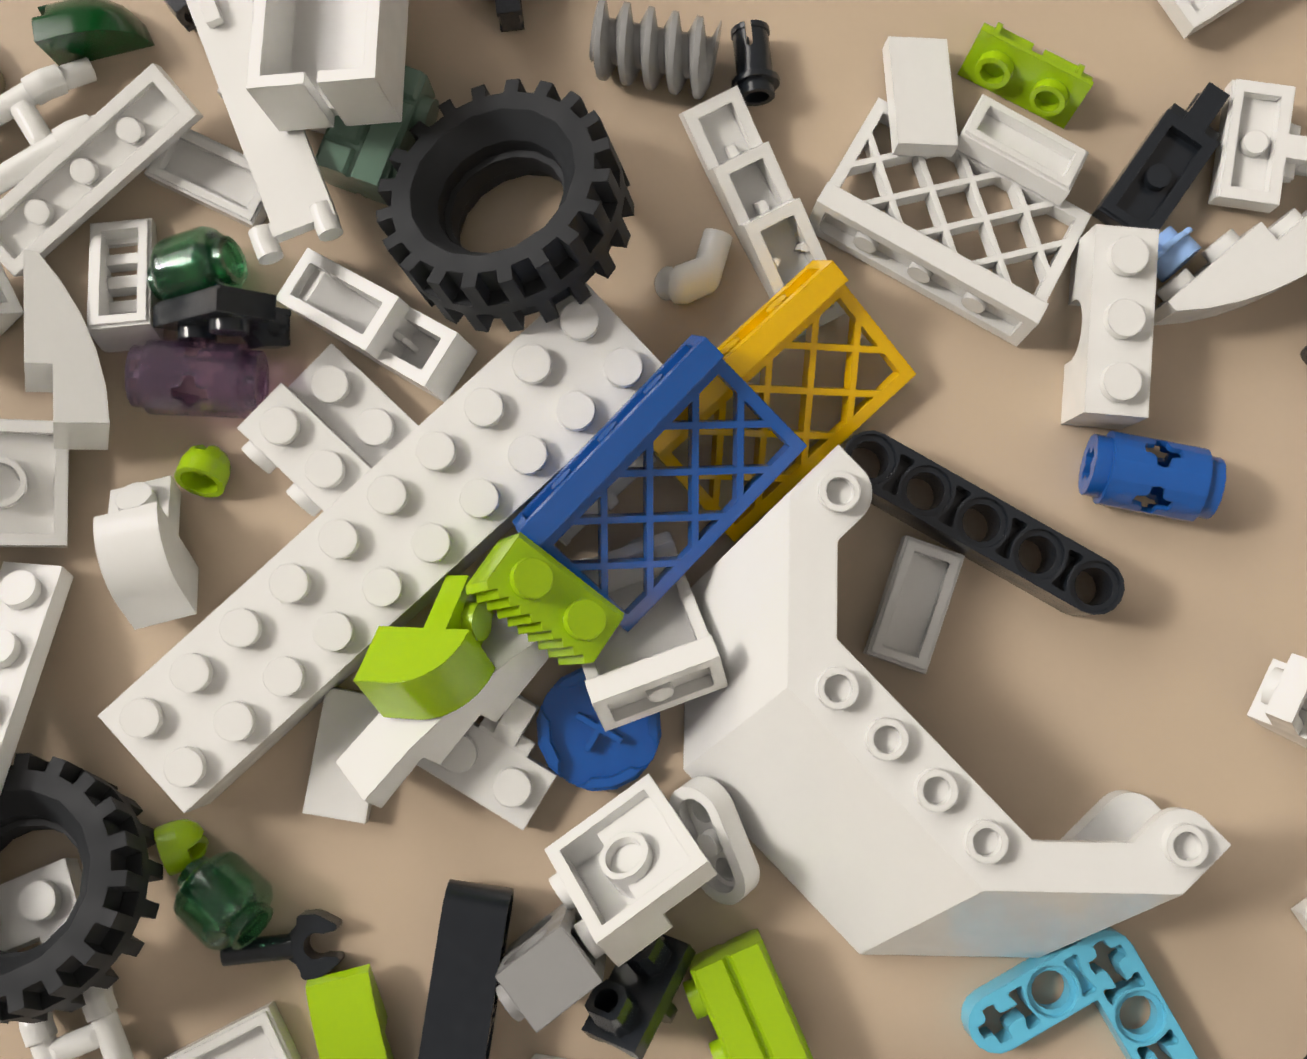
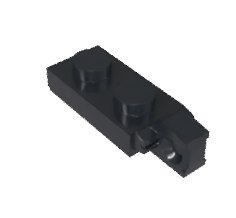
[1092,82,1230,230]

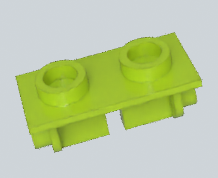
[957,22,1094,129]

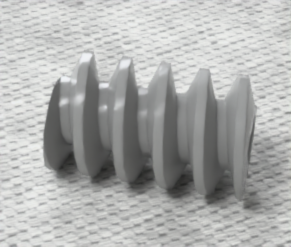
[589,0,722,100]

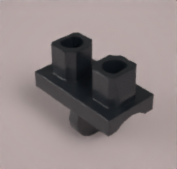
[581,934,696,1059]

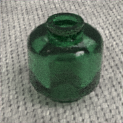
[147,226,248,301]
[173,851,273,951]

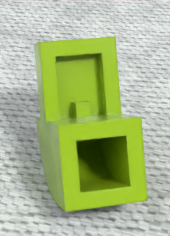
[353,575,495,720]

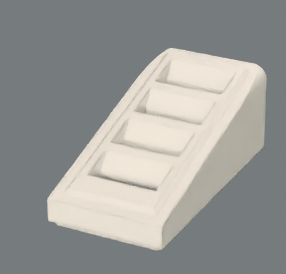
[87,218,164,352]

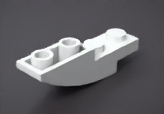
[1154,208,1307,326]

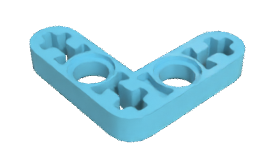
[961,927,1198,1059]

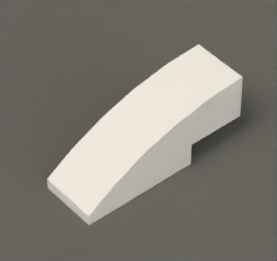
[276,248,478,402]
[23,250,110,450]

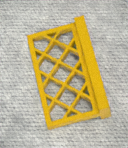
[653,260,916,542]

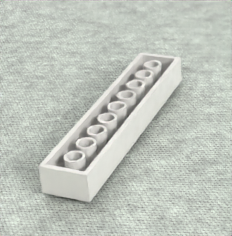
[98,283,663,813]

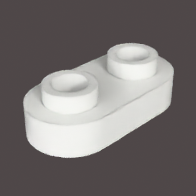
[669,776,760,905]

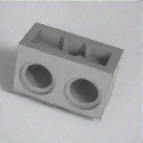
[495,904,606,1033]

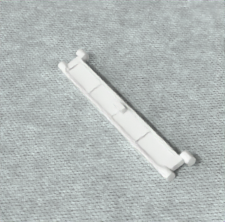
[186,0,343,265]

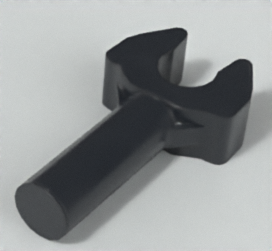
[220,909,345,980]

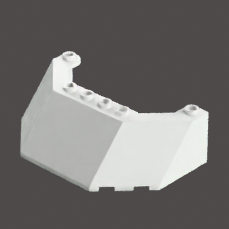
[683,444,1231,958]

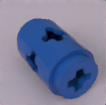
[1078,430,1226,522]

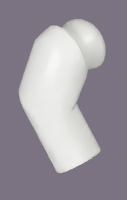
[654,228,733,305]

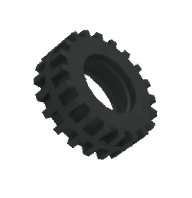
[376,79,634,332]
[0,753,163,1024]

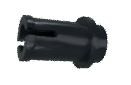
[731,20,780,106]

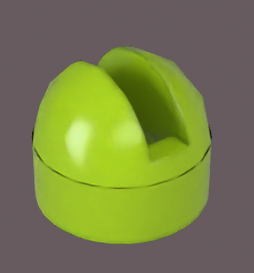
[174,444,231,498]
[154,819,209,876]

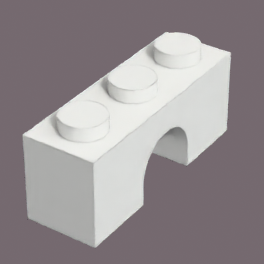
[1061,224,1159,430]

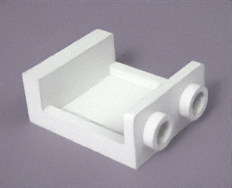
[579,531,728,732]

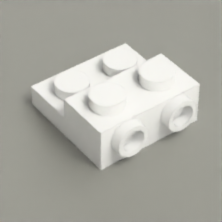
[237,343,419,517]
[0,419,69,548]
[544,773,718,967]

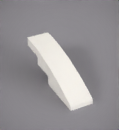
[679,85,846,338]
[336,613,549,808]

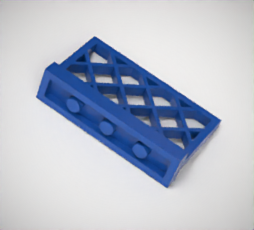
[512,335,807,632]

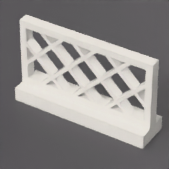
[809,97,1092,347]

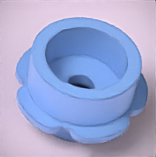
[1157,226,1202,283]

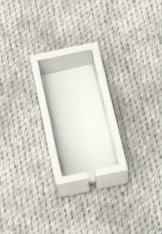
[246,0,409,132]

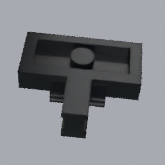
[153,285,291,349]

